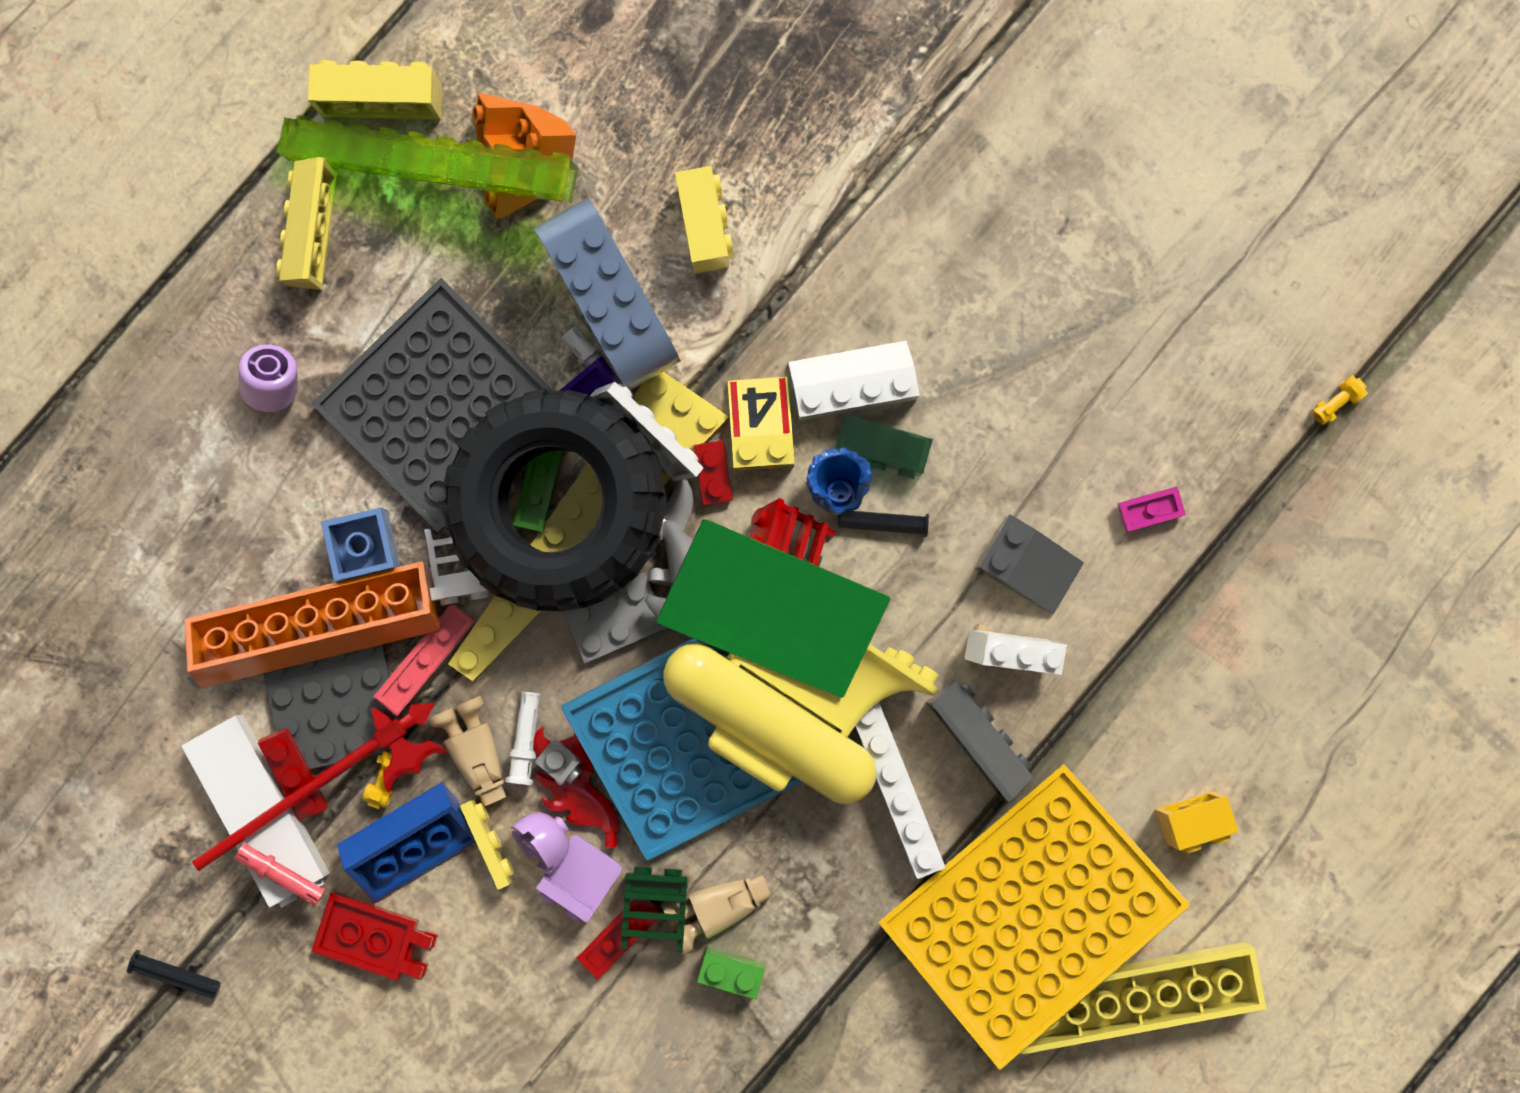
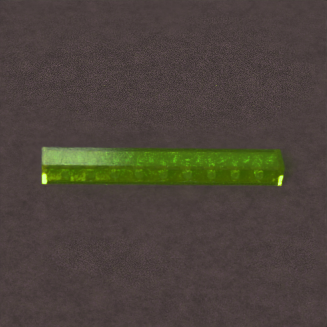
[277,115,579,203]

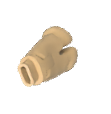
[428,695,507,806]
[661,875,772,956]

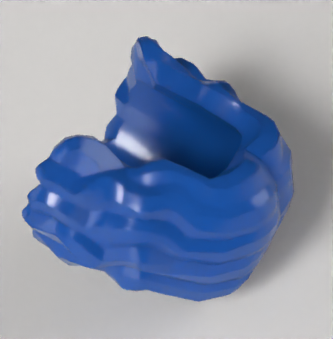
[806,448,873,515]

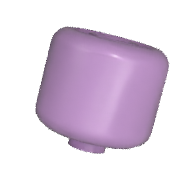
[238,344,298,412]

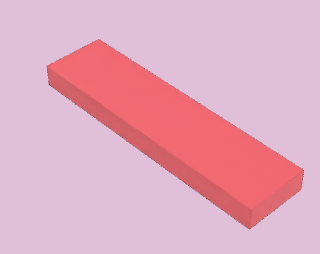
[373,604,475,716]

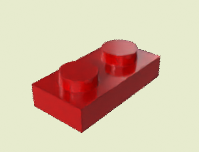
[693,440,733,505]

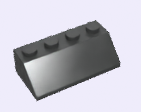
[926,680,1033,803]

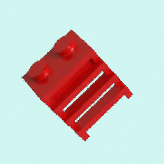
[749,498,835,566]

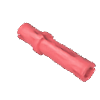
[234,842,325,907]

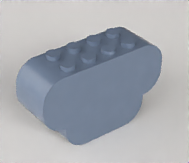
[534,198,681,390]

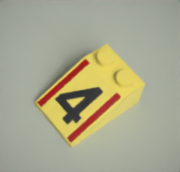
[728,377,795,471]

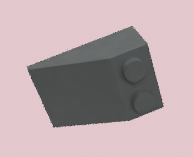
[975,514,1084,614]

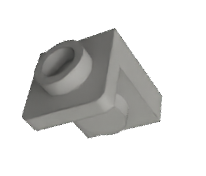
[535,738,584,786]

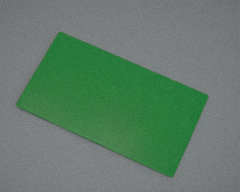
[657,519,891,698]

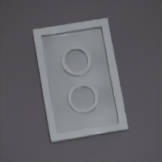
[562,572,667,663]

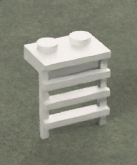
[425,529,489,606]

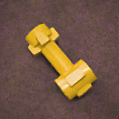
[1312,375,1368,425]
[362,750,392,809]

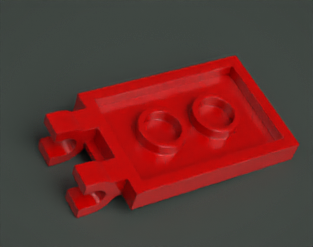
[311,892,438,981]

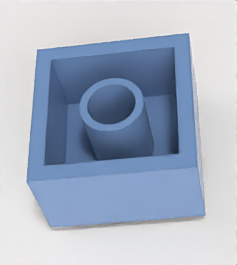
[321,507,400,582]

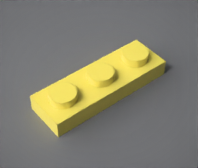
[460,798,514,890]

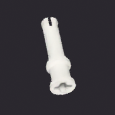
[505,691,541,785]

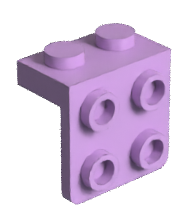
[536,835,622,923]

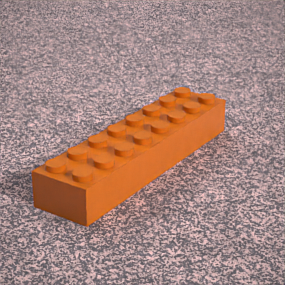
[184,561,440,688]

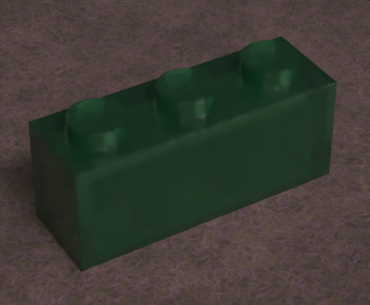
[835,414,933,480]

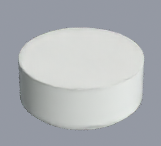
[648,568,671,586]

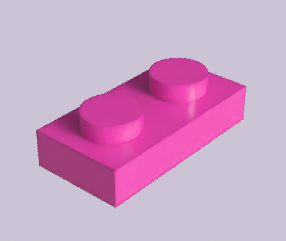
[1117,486,1186,532]

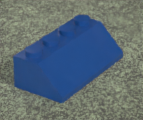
[337,782,476,902]

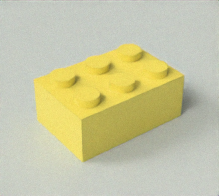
[675,166,734,274]

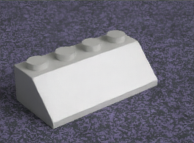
[788,341,920,421]

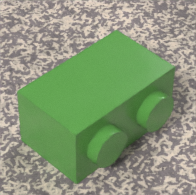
[697,947,765,1000]

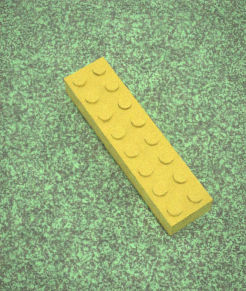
[1021,942,1266,1055]

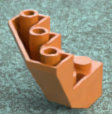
[472,94,576,218]

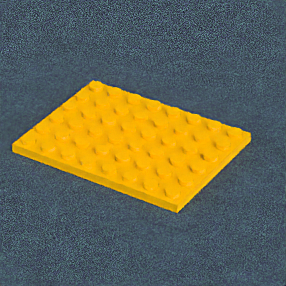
[878,764,1191,1071]

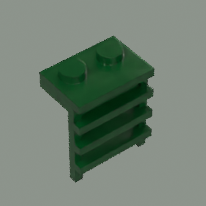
[621,867,689,953]

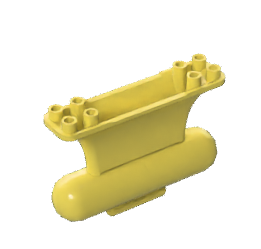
[663,642,939,805]

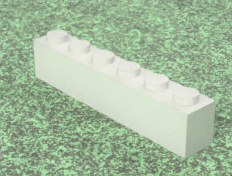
[855,703,946,879]

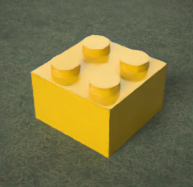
[1155,791,1239,853]

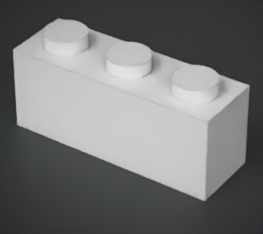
[965,629,1067,675]

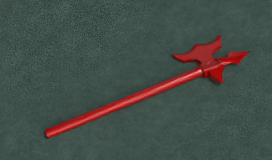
[192,703,447,871]

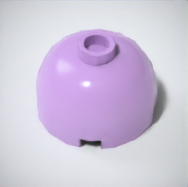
[510,812,569,875]

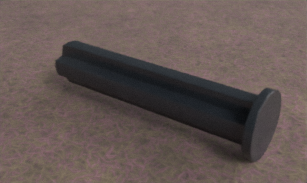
[838,511,929,538]
[127,950,221,999]

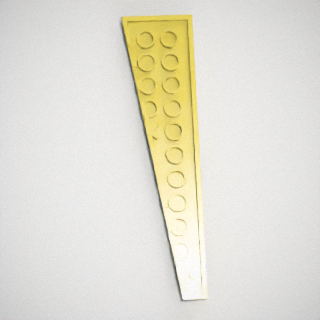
[448,372,729,681]

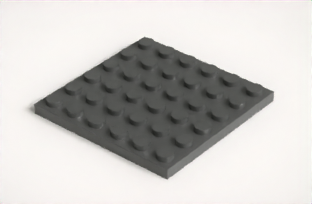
[311,278,553,533]

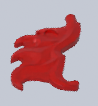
[533,726,620,848]

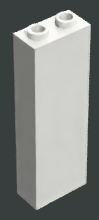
[182,715,330,908]

